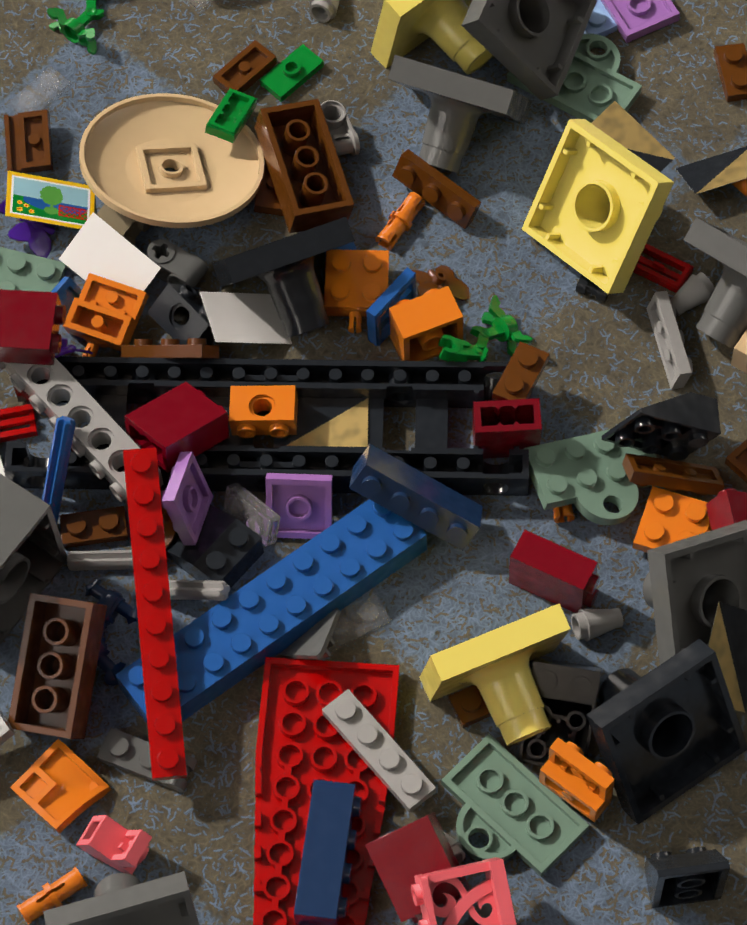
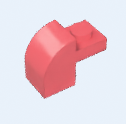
[76,815,152,875]

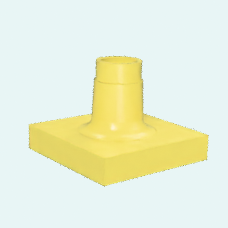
[371,0,493,74]
[522,119,674,294]
[419,603,571,746]

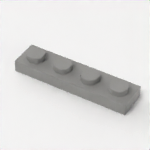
[322,689,436,813]

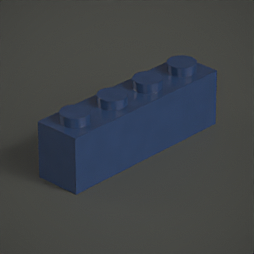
[349,444,483,551]
[294,779,362,925]

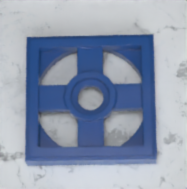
[366,267,417,346]

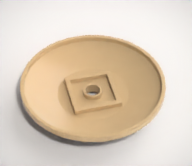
[79,93,264,228]

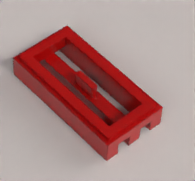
[633,243,694,293]
[0,404,38,443]

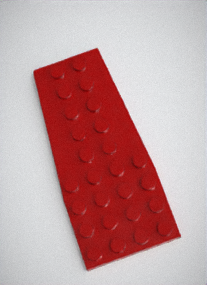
[253,657,400,925]

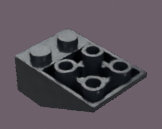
[602,392,721,461]
[518,657,602,766]

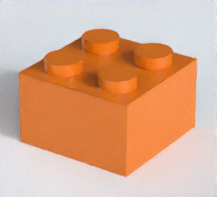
[389,286,463,361]

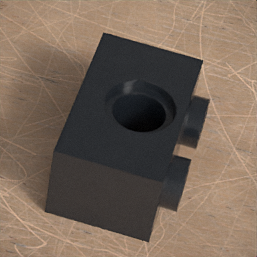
[147,283,215,345]

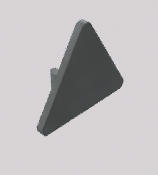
[281,608,341,660]

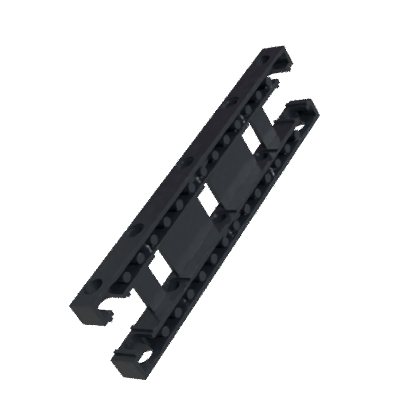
[4,356,529,496]

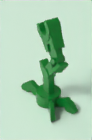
[47,0,105,55]
[438,295,533,362]

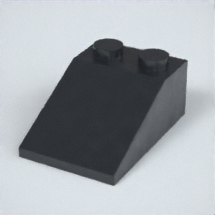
[166,504,264,589]
[644,847,730,908]

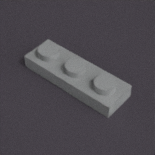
[646,291,693,390]

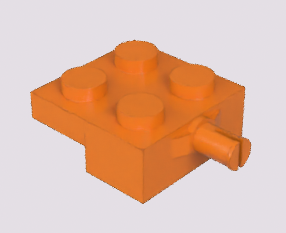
[324,249,389,333]
[63,273,149,357]
[632,486,712,553]
[539,737,615,823]

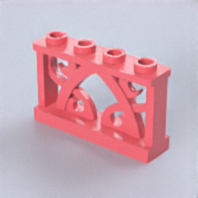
[411,857,517,925]

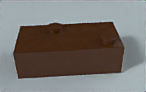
[255,99,354,234]
[8,593,107,739]

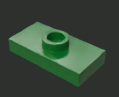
[260,44,324,102]
[205,88,258,143]

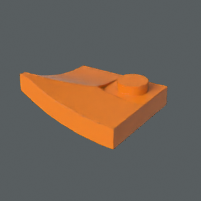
[10,738,111,834]

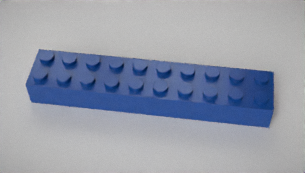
[116,499,427,723]

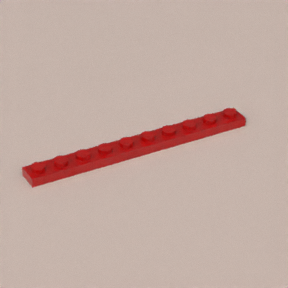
[123,447,187,781]

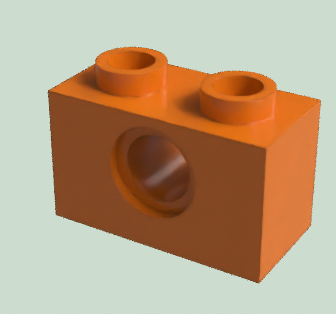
[229,385,298,438]

